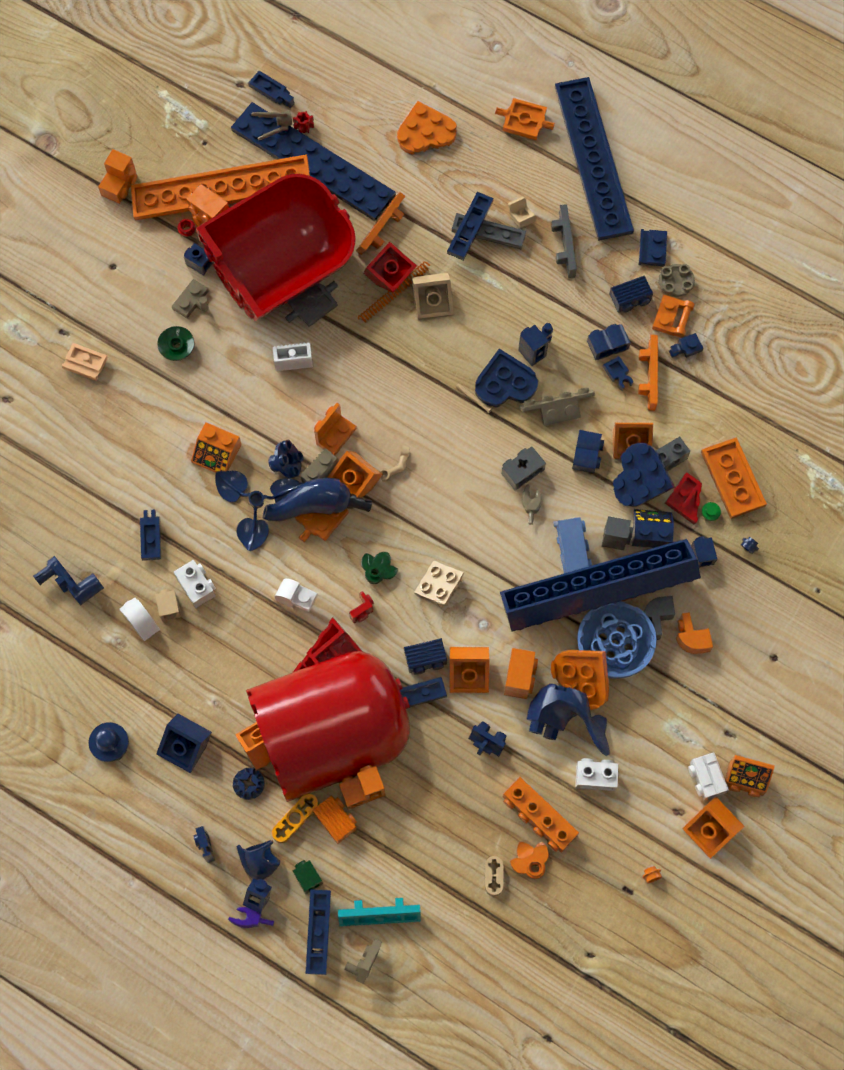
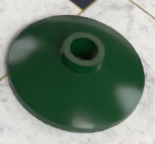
[157,326,195,361]

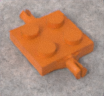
[495,98,555,141]
[295,509,349,543]

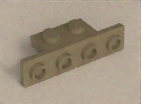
[519,388,595,426]

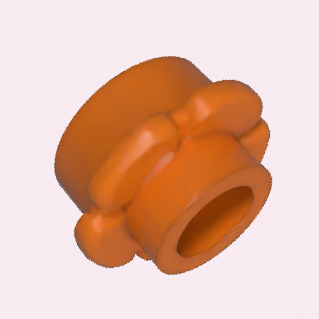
[643,866,662,883]

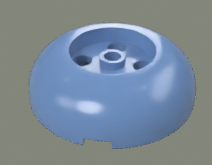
[577,601,656,679]

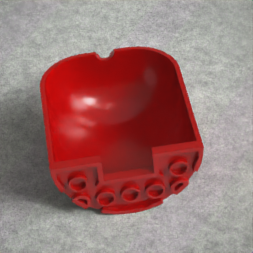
[196,174,356,321]
[246,651,410,802]

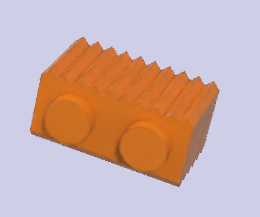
[313,795,357,844]

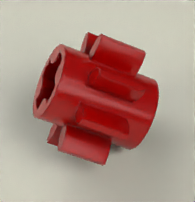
[293,111,314,133]

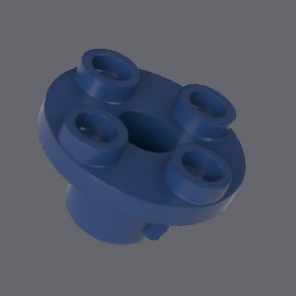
[268,440,304,478]
[88,722,129,762]

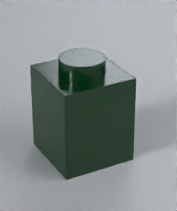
[292,860,323,894]

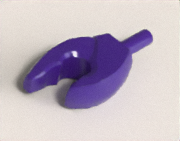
[228,907,274,928]

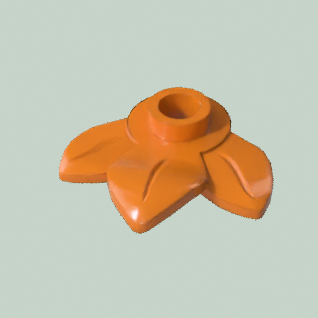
[510,842,549,879]

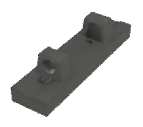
[551,204,577,278]

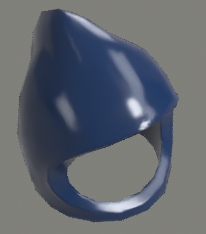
[236,840,280,880]

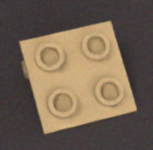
[414,561,464,608]

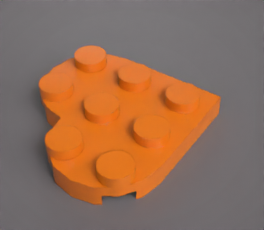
[397,101,457,154]
[551,650,609,710]

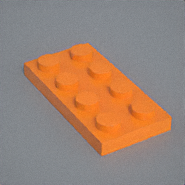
[701,437,767,519]

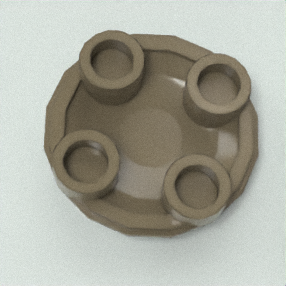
[658,264,695,297]

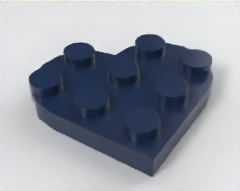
[475,348,538,408]
[613,443,675,507]

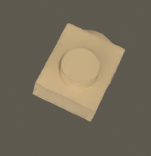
[508,197,536,228]

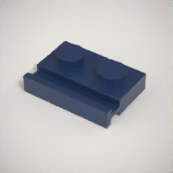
[638,229,667,267]
[193,826,215,863]

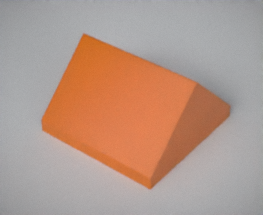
[613,422,654,459]

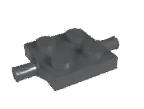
[285,280,338,327]

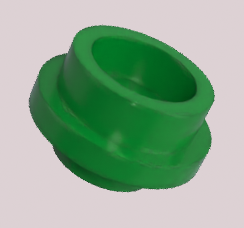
[702,502,721,521]

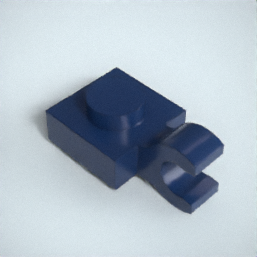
[669,333,704,358]

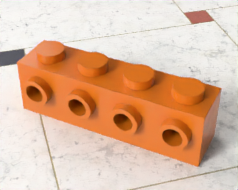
[503,777,579,853]

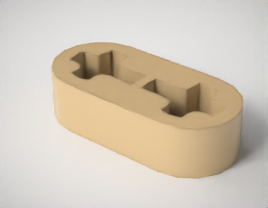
[485,856,503,896]

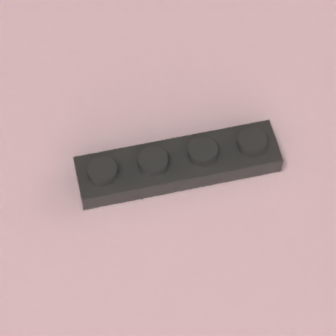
[452,213,526,250]

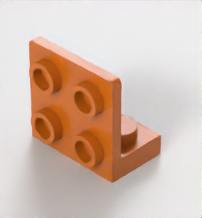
[314,403,357,456]

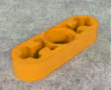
[272,794,318,843]

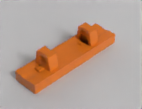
[356,192,405,255]
[638,335,658,411]

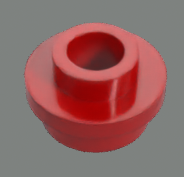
[177,219,196,237]

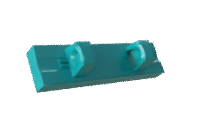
[338,898,421,927]

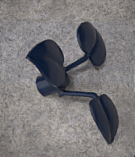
[215,470,303,551]

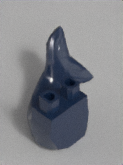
[527,684,610,756]

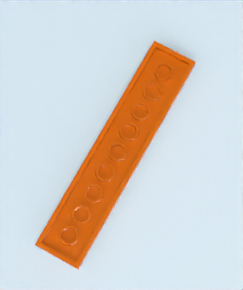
[131,154,310,221]

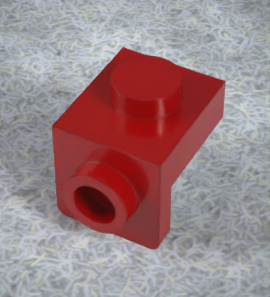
[349,591,374,623]

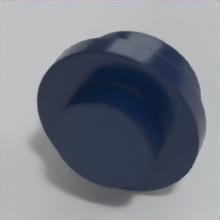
[741,537,759,554]

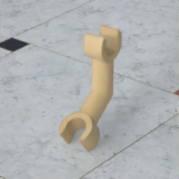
[379,446,410,482]

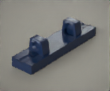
[447,192,494,261]
[305,890,331,975]

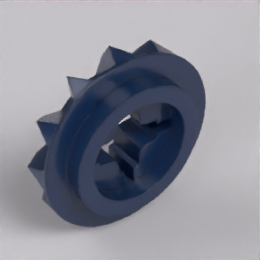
[233,768,265,800]

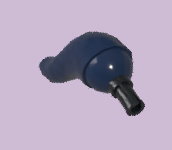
[262,478,372,522]

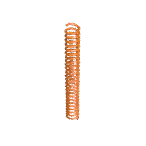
[358,261,430,323]

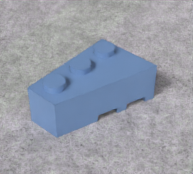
[553,517,592,573]

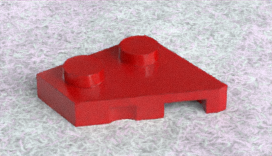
[665,472,702,524]

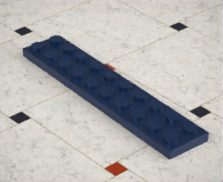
[555,77,634,241]
[231,102,396,221]

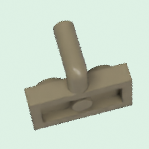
[172,279,209,318]
[344,939,382,984]

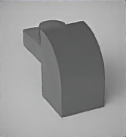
[644,596,675,640]

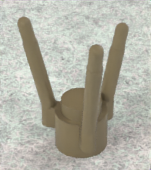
[251,111,292,140]

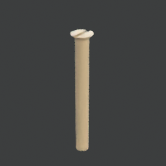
[456,384,493,413]

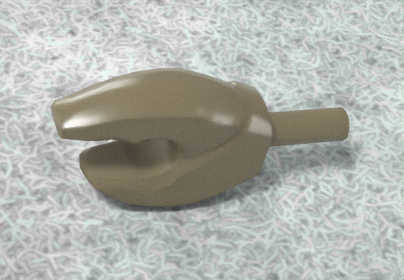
[522,484,542,525]

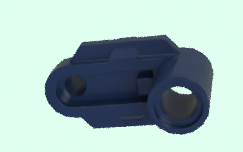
[33,556,104,606]

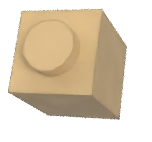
[155,589,181,621]

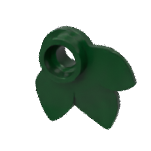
[361,552,398,584]

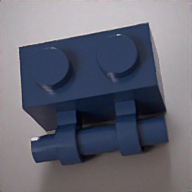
[518,323,553,366]

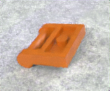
[652,294,695,338]

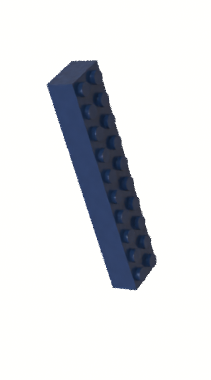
[500,539,701,632]

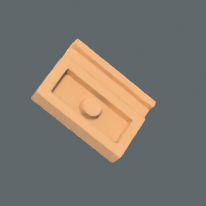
[62,343,108,381]

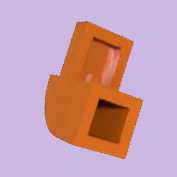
[676,612,713,654]

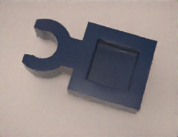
[603,356,633,391]

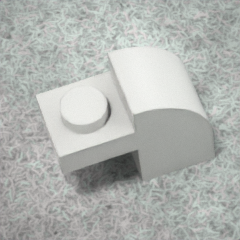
[275,579,318,612]
[120,598,160,641]

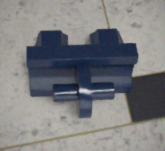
[468,721,507,757]

